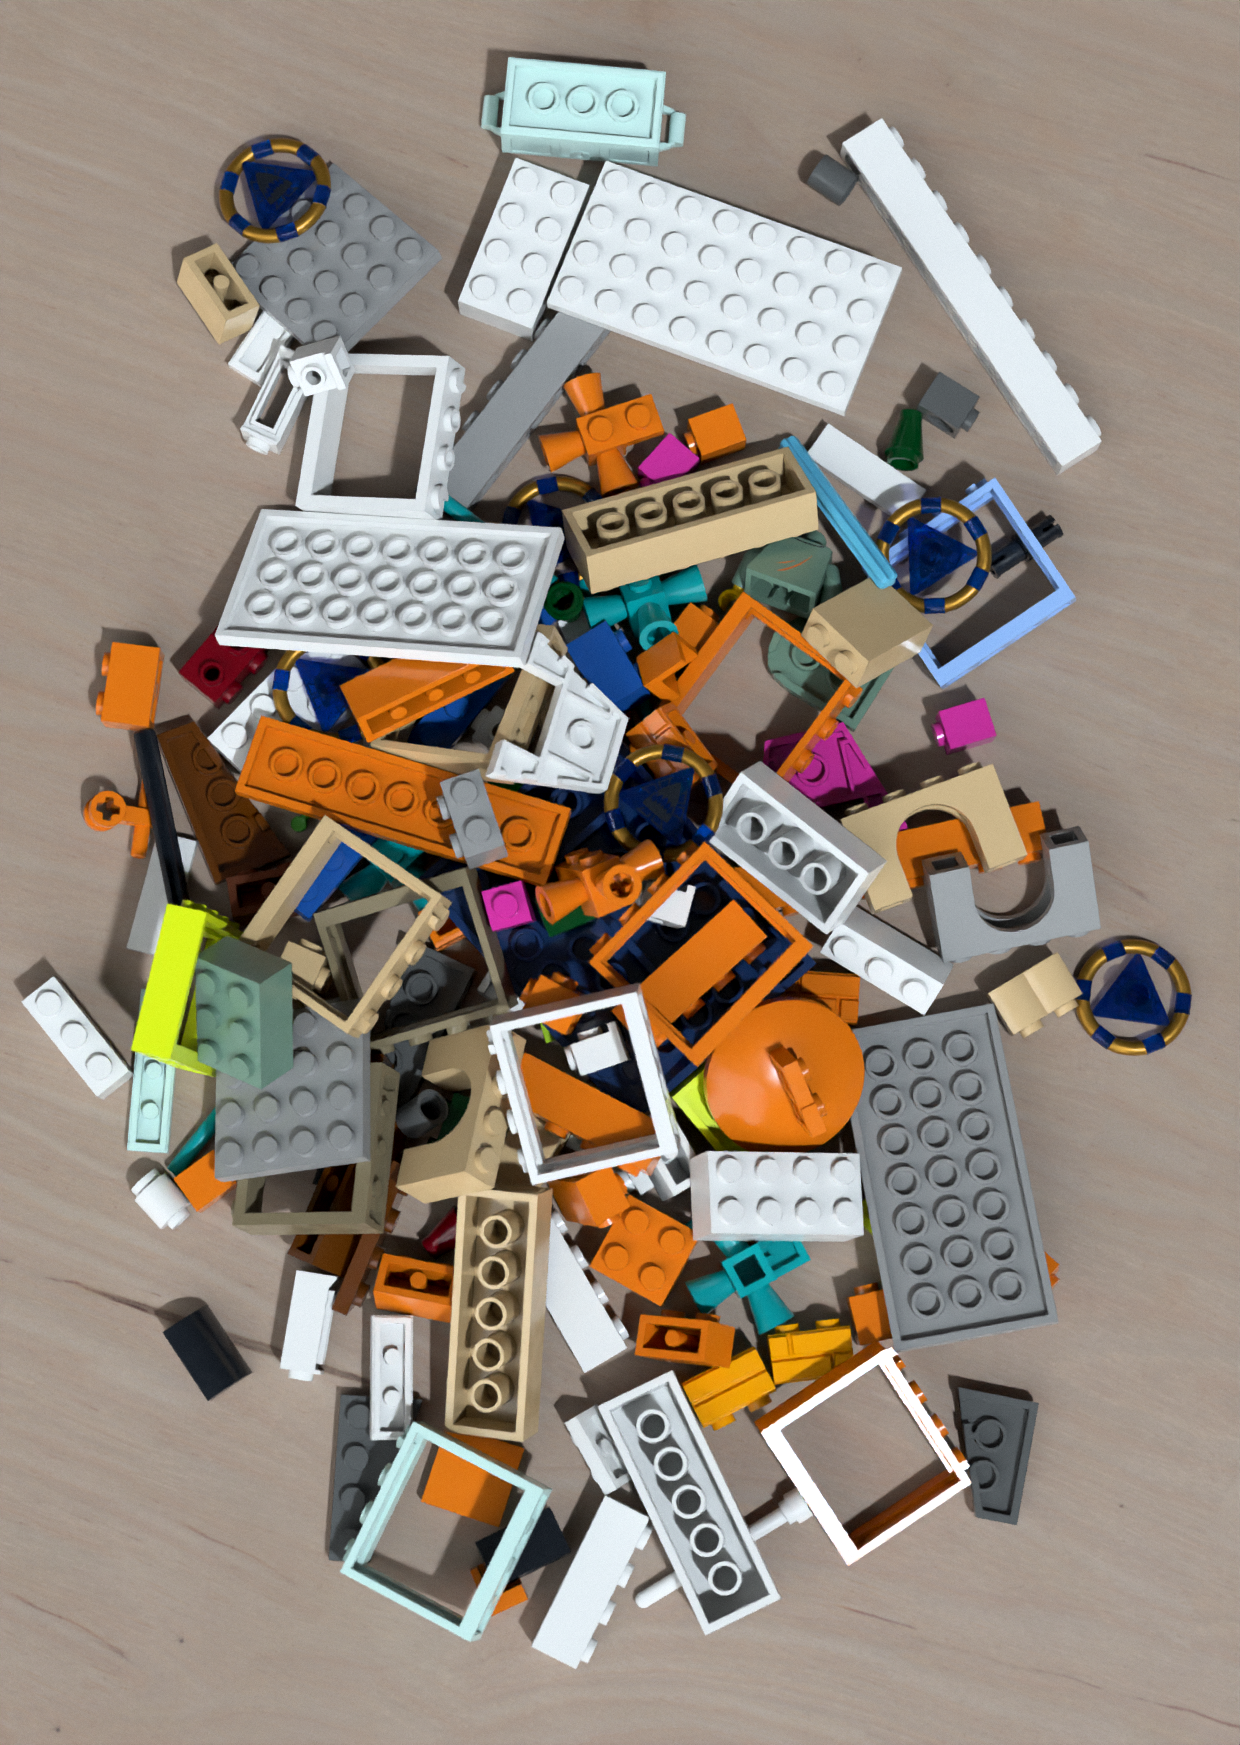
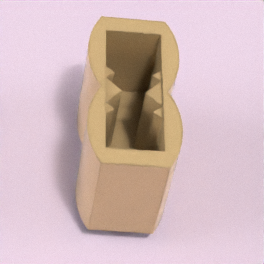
[986,952,1083,1039]

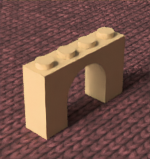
[839,762,1028,915]
[396,1024,526,1204]

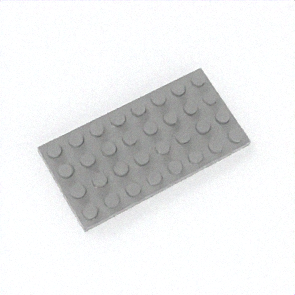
[850,1003,1058,1353]

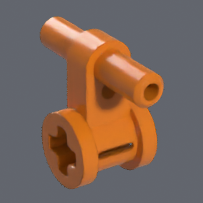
[83,779,153,859]

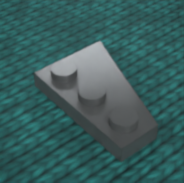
[957,1387,1039,1525]

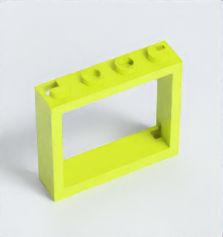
[131,900,243,1077]

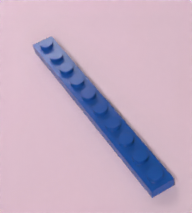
[294,605,557,922]

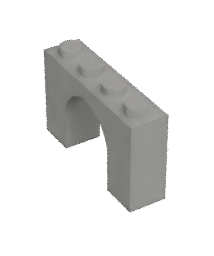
[922,826,1101,963]

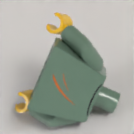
[718,530,843,619]

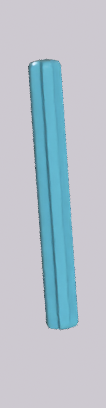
[778,436,898,589]

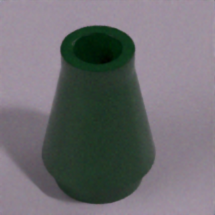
[885,409,924,471]
[544,581,584,623]

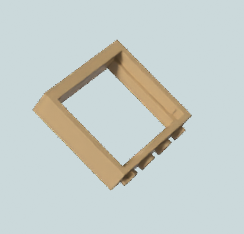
[371,624,568,785]
[239,815,452,1039]

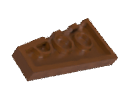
[156,721,290,885]
[332,1148,409,1316]

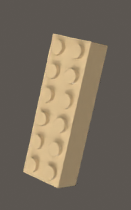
[562,447,819,594]
[444,1182,553,1442]

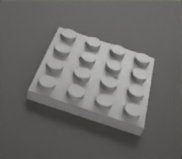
[232,163,442,352]
[215,998,370,1182]

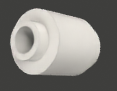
[131,1169,191,1230]

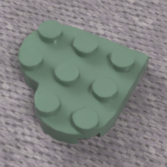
[767,617,894,732]

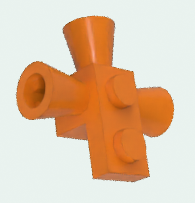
[538,373,664,498]
[535,839,665,924]

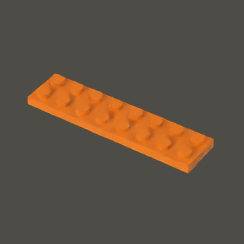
[235,715,572,886]

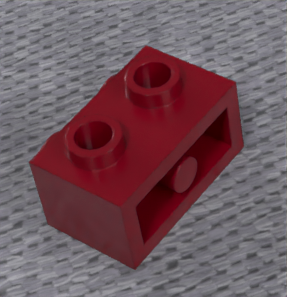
[178,626,270,709]

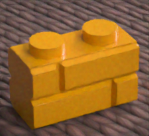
[767,1318,854,1385]
[681,1346,777,1431]

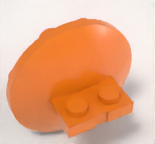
[703,997,865,1153]

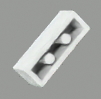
[820,907,954,1015]
[22,976,134,1100]

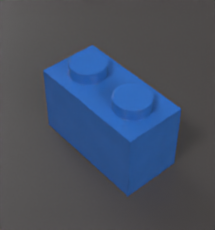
[566,621,653,714]

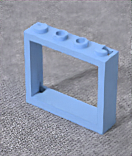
[861,478,1077,690]

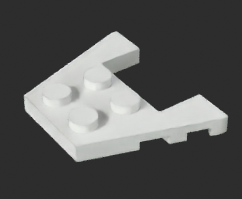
[486,632,629,794]

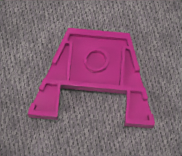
[763,722,908,832]

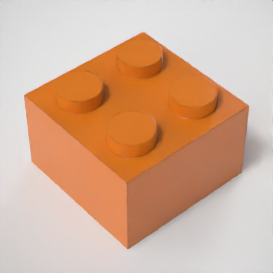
[589,1194,699,1307]

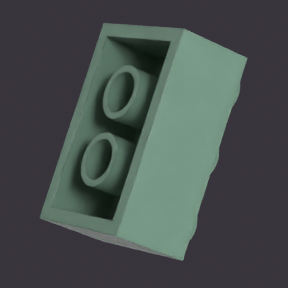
[195,936,293,1090]

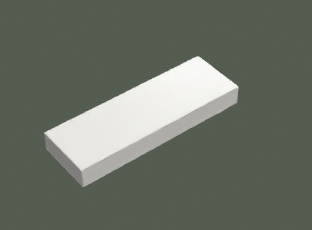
[808,423,926,525]
[127,836,198,956]
[370,1315,413,1440]

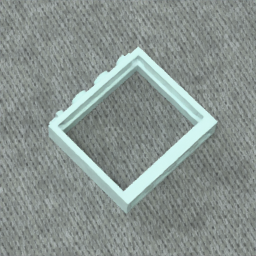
[340,1421,553,1642]

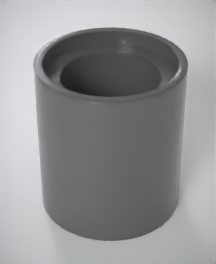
[807,154,859,206]
[396,1089,449,1138]

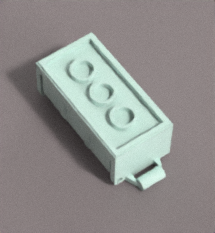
[481,57,686,167]

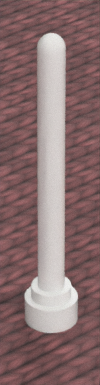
[635,1487,814,1608]

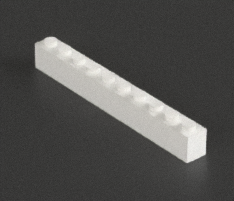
[840,118,1102,475]

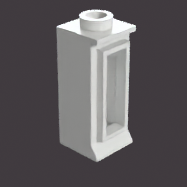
[240,345,317,455]
[280,1270,340,1381]

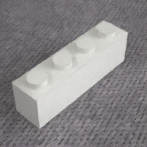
[546,1209,630,1373]
[531,1495,653,1669]

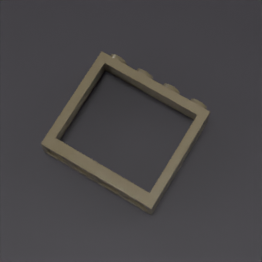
[313,866,518,1054]
[231,1062,400,1235]

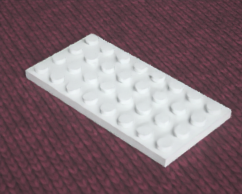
[547,161,902,416]
[215,509,565,668]

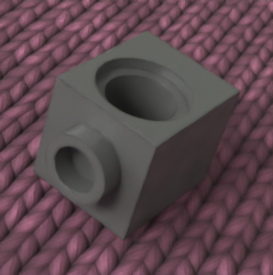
[916,371,980,439]

